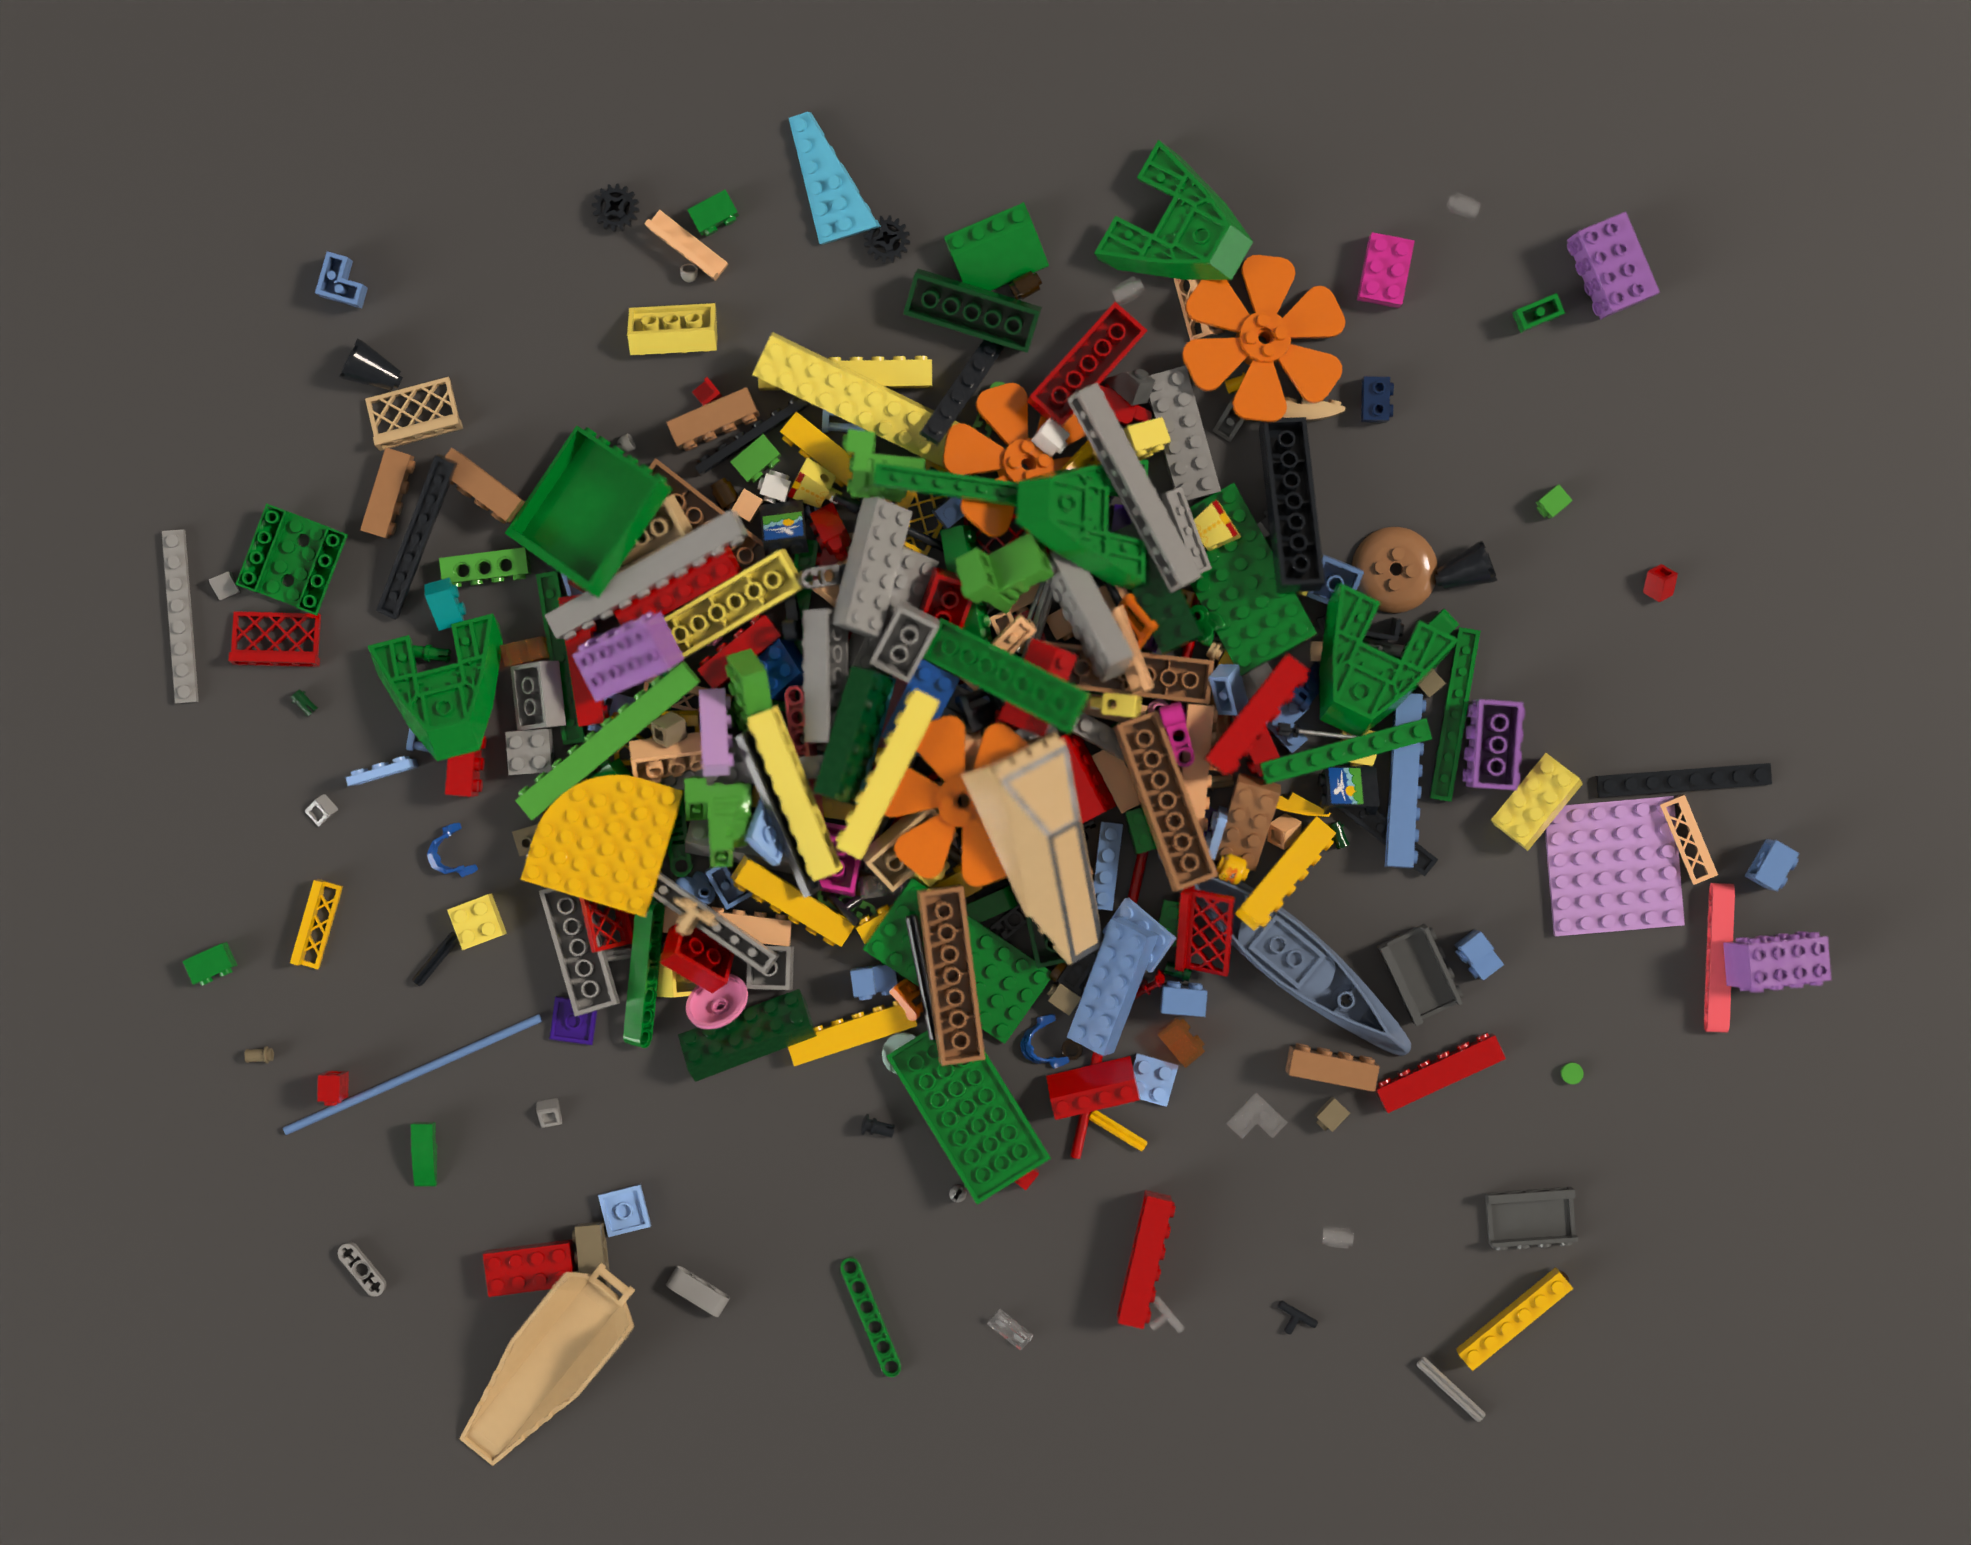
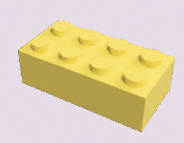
[1491,753,1583,851]

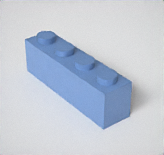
[1093,821,1123,911]

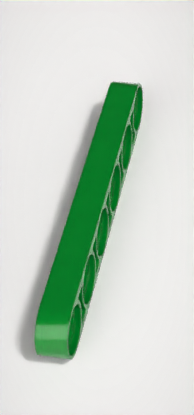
[840,1256,901,1377]

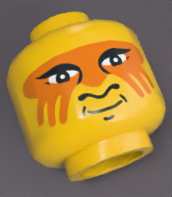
[1216,853,1249,885]

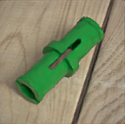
[413,645,451,663]

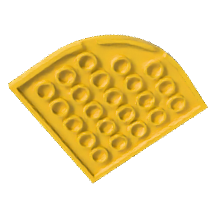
[521,775,684,917]

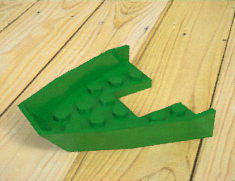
[1094,140,1253,280]
[1017,460,1148,590]
[1319,583,1459,736]
[367,613,503,761]

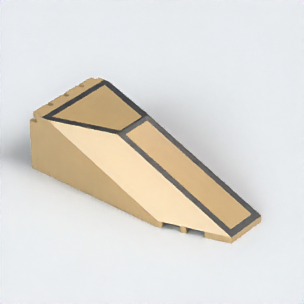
[961,732,1103,965]

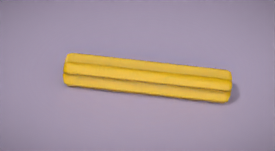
[1089,1110,1147,1151]

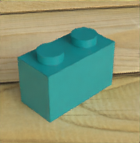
[425,577,466,631]

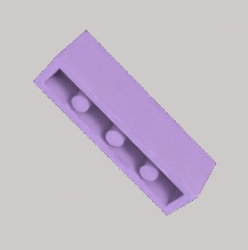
[699,688,734,777]

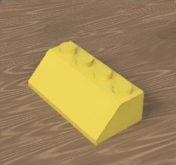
[627,303,717,355]

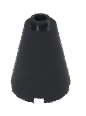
[339,339,403,391]
[1434,541,1498,589]

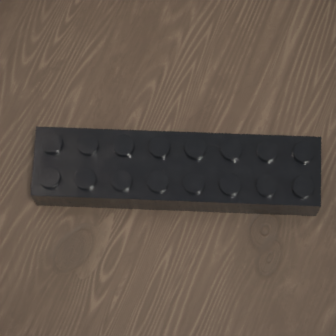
[1258,417,1325,593]

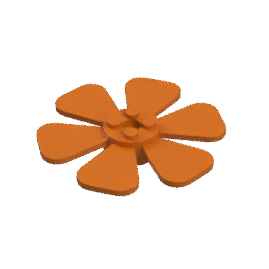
[1182,255,1345,422]
[943,383,1100,547]
[885,716,1030,887]

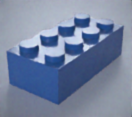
[881,659,960,757]

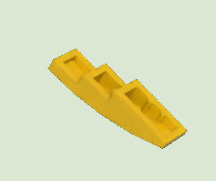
[1276,792,1331,817]

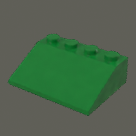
[944,202,1049,291]

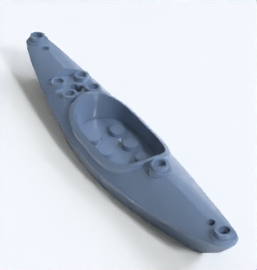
[1158,853,1411,1056]

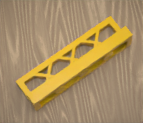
[290,879,343,969]

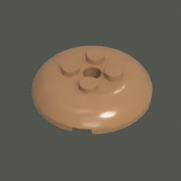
[1352,527,1438,613]

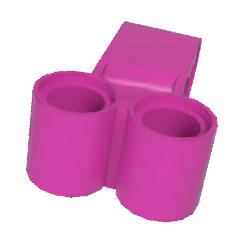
[1159,702,1195,767]

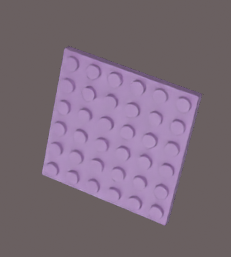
[1545,796,1685,936]

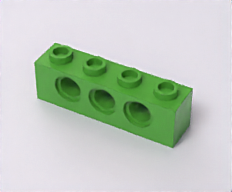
[439,547,531,588]

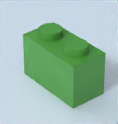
[730,434,781,483]

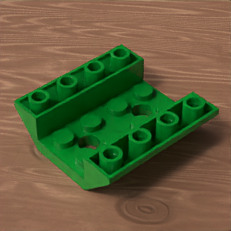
[236,503,348,616]

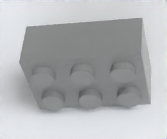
[870,601,940,683]
[510,661,566,731]

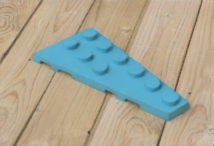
[789,112,881,245]

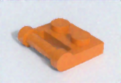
[1118,593,1159,650]
[889,978,924,1021]

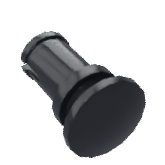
[861,1114,895,1138]

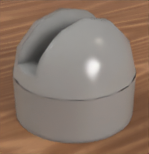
[680,263,698,283]
[617,433,636,453]
[949,1184,966,1203]

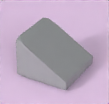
[209,572,240,601]
[305,794,338,827]
[536,1098,562,1128]

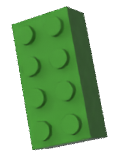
[725,648,772,733]

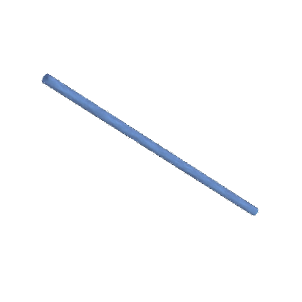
[283,1014,542,1135]

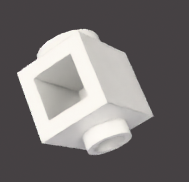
[757,470,792,503]

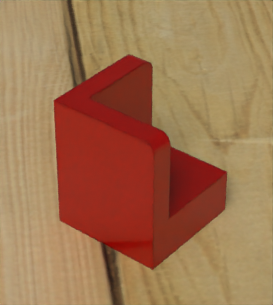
[692,377,722,406]
[1643,564,1678,602]

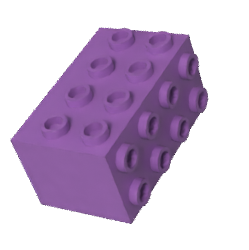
[1567,212,1660,320]
[572,611,684,702]
[1462,699,1525,790]
[1723,931,1831,992]

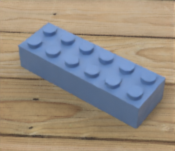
[1067,917,1159,1056]

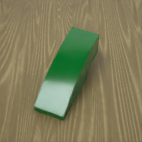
[411,1122,437,1186]

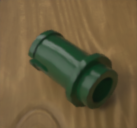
[290,689,318,717]
[1328,820,1350,850]
[1164,961,1192,982]

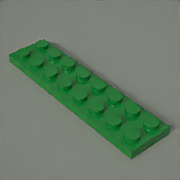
[922,618,1091,734]

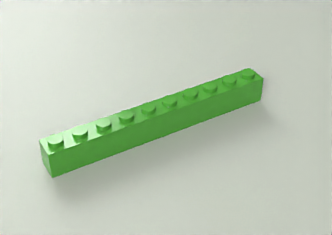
[515,661,701,821]

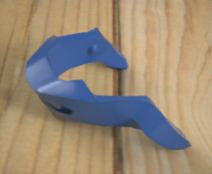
[427,823,478,877]
[1020,1014,1070,1069]

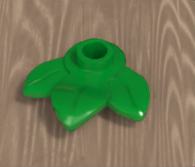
[1191,605,1225,647]

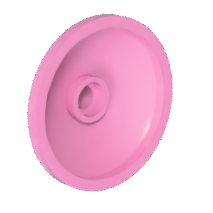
[686,974,748,1029]

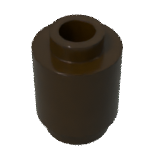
[1009,271,1042,300]
[710,478,739,511]

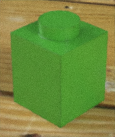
[1535,484,1573,519]

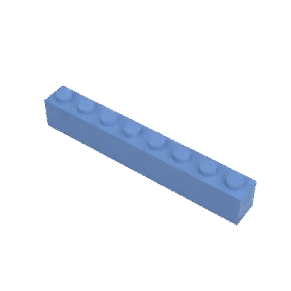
[1385,693,1426,869]

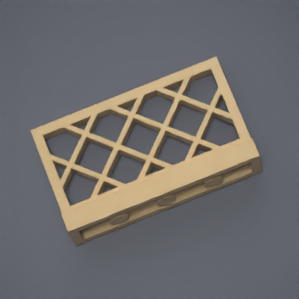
[365,377,463,451]

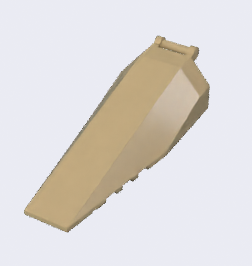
[460,1263,635,1466]

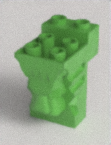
[843,429,926,503]
[955,533,1054,614]
[684,776,752,868]

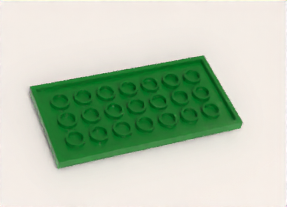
[1190,483,1317,676]
[863,877,1052,1044]
[886,1030,1051,1205]

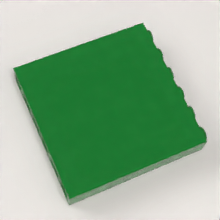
[505,425,672,598]

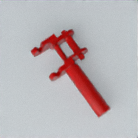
[1134,969,1165,1000]

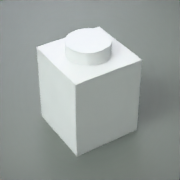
[1031,418,1070,458]

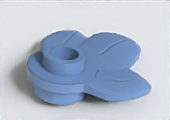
[675,871,716,905]

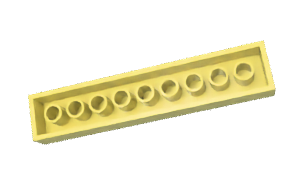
[752,332,959,468]

